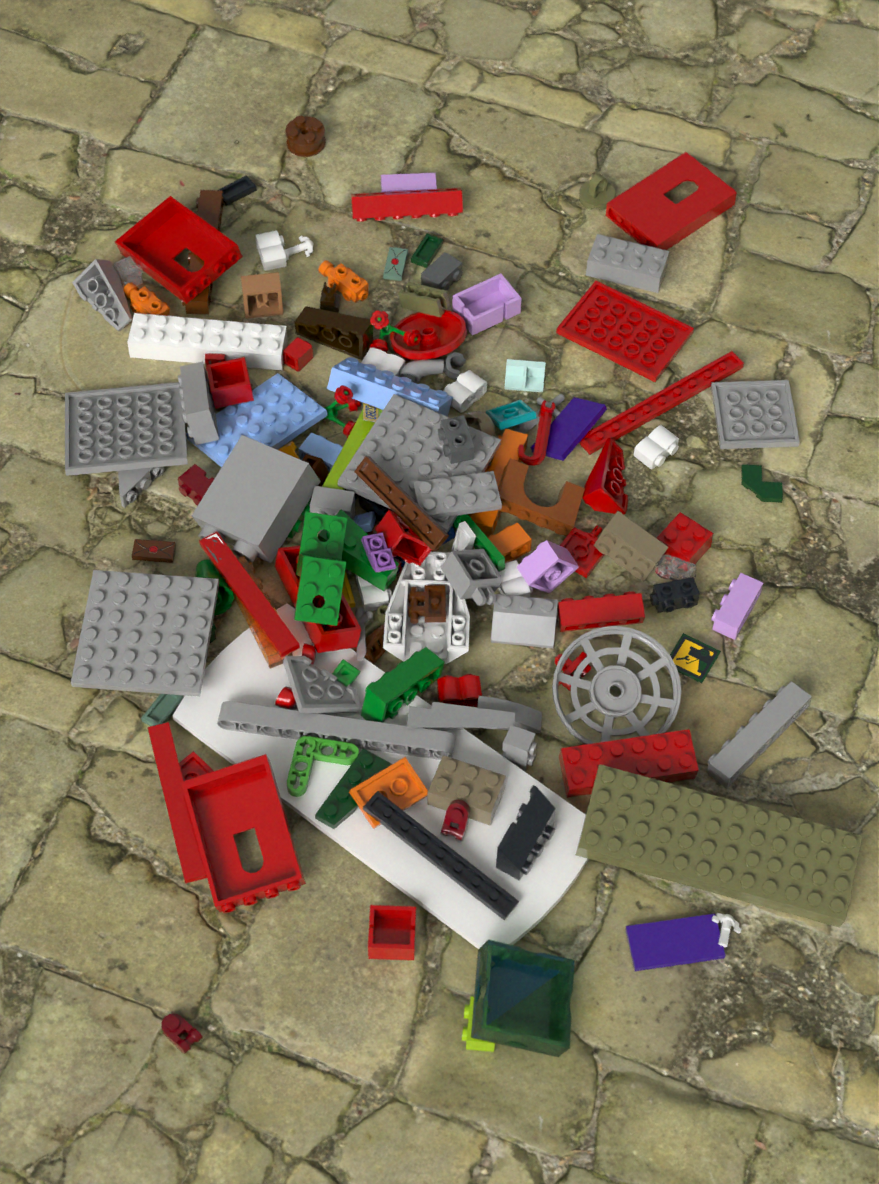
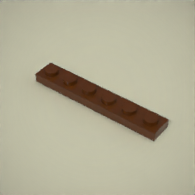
[354,456,449,551]

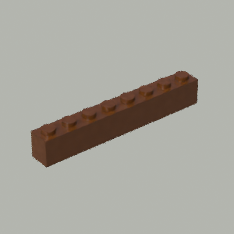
[182,190,224,315]

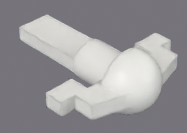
[287,236,313,257]
[712,913,742,948]

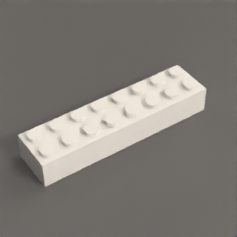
[127,313,288,370]

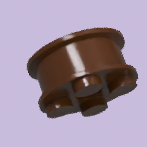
[285,116,326,157]

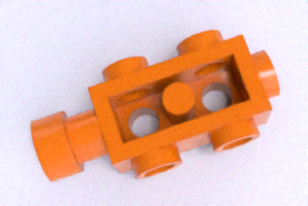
[318,260,369,303]
[123,282,170,316]

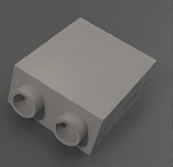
[192,435,321,563]

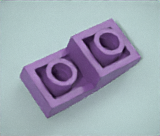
[361,533,396,573]

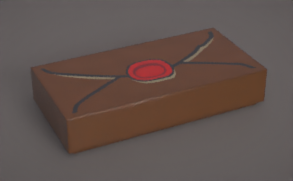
[132,539,176,563]

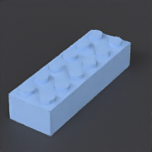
[327,357,453,417]

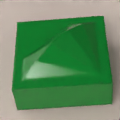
[332,659,360,687]

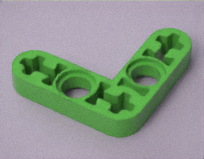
[287,736,359,797]

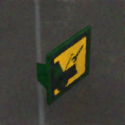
[665,633,721,683]

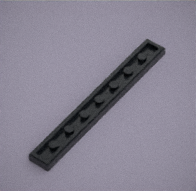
[363,791,519,921]

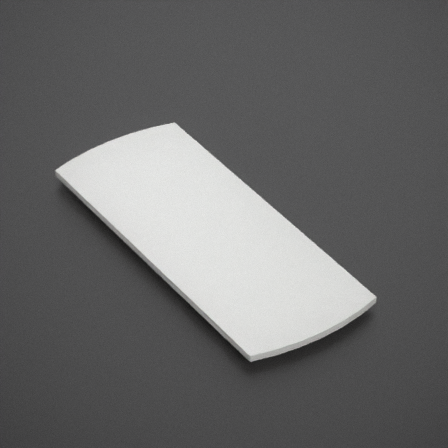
[173,604,589,956]

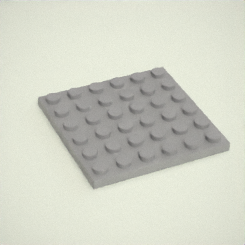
[65,382,188,476]
[338,394,501,533]
[71,570,219,697]

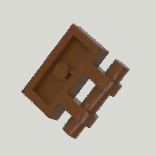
[408,585,446,624]

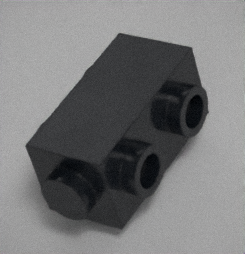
[650,577,700,613]

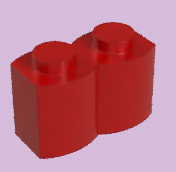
[437,674,482,707]

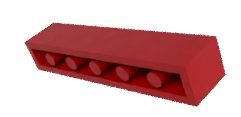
[351,188,463,222]

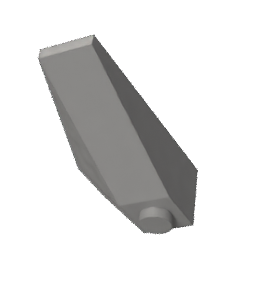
[72,259,132,331]

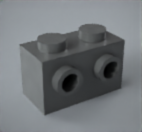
[437,415,475,464]

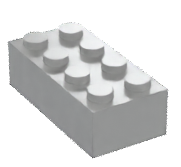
[586,234,669,293]
[178,361,219,445]

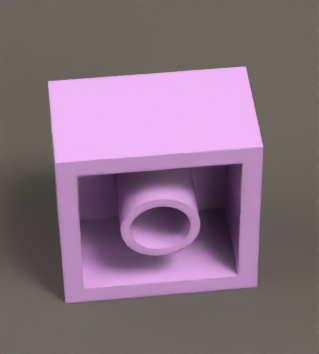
[517,540,579,594]

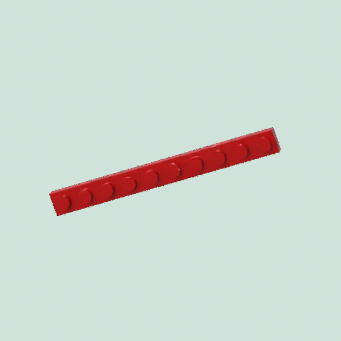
[579,351,744,455]

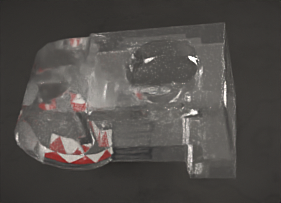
[654,555,696,581]

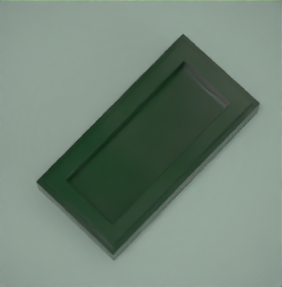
[411,233,443,268]

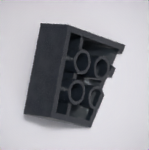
[496,785,556,881]

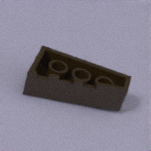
[295,306,373,360]

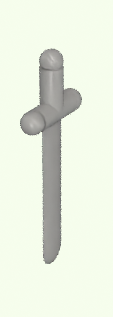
[513,394,565,434]
[355,607,373,661]

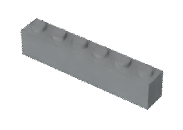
[707,681,812,789]

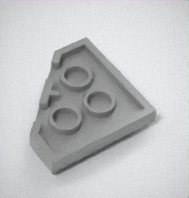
[283,656,361,713]

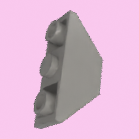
[118,467,165,508]

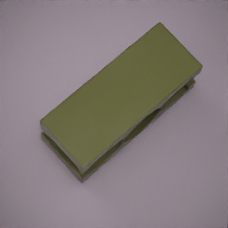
[398,282,451,317]

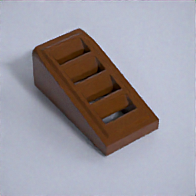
[353,623,386,664]

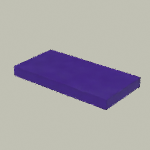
[530,397,607,461]
[625,914,725,971]

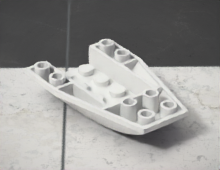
[383,552,470,664]

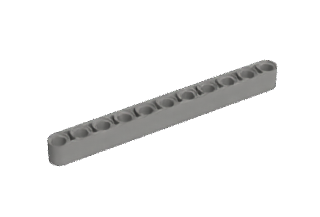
[217,701,456,760]

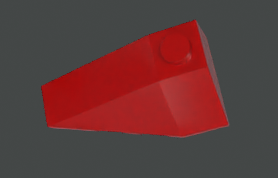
[582,437,628,515]

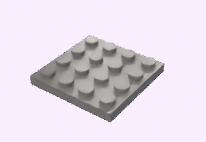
[711,380,800,449]

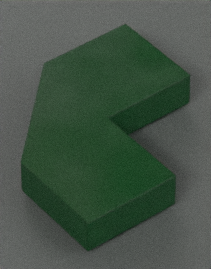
[741,464,783,503]

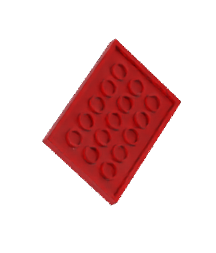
[556,280,694,382]

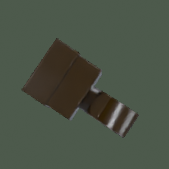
[320,282,341,313]

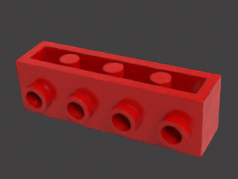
[557,591,645,632]

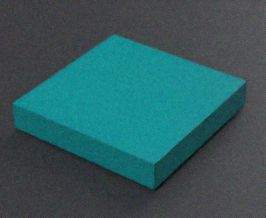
[485,400,537,430]

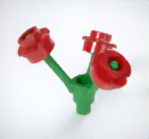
[369,310,421,353]
[323,385,361,438]

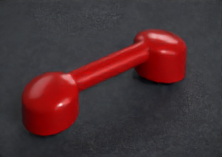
[275,643,316,710]

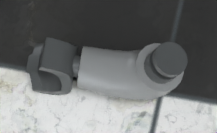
[400,352,466,383]

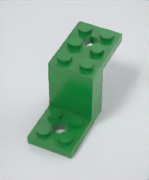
[294,512,347,626]

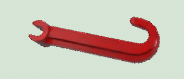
[517,400,556,466]

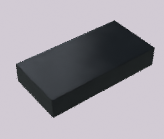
[217,175,257,206]

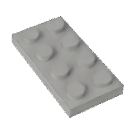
[413,471,502,519]

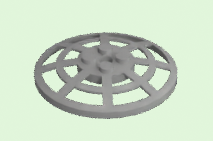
[552,626,681,745]

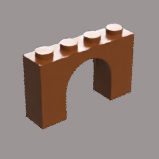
[498,458,585,536]

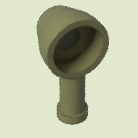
[365,605,388,638]

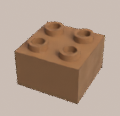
[241,272,283,319]

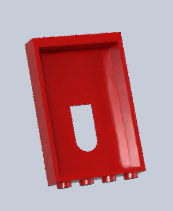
[606,152,737,250]
[114,196,243,304]
[181,754,306,913]

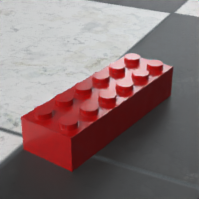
[275,545,361,653]
[559,729,699,798]

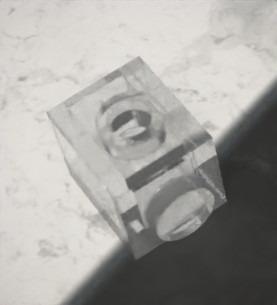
[113,256,143,287]

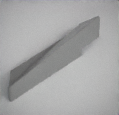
[407,702,516,729]

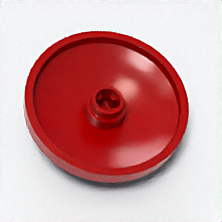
[390,310,467,360]

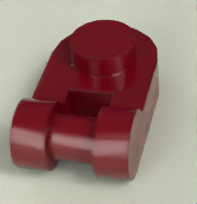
[441,799,470,841]
[161,1013,203,1054]

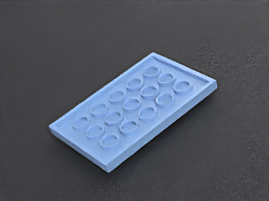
[186,373,328,467]

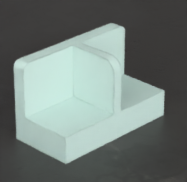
[504,359,546,392]

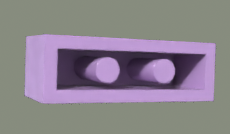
[381,173,437,192]
[711,573,763,640]

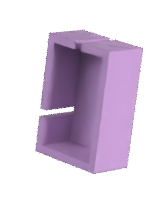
[452,274,521,335]

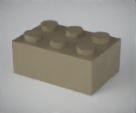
[594,511,668,582]
[427,755,506,825]

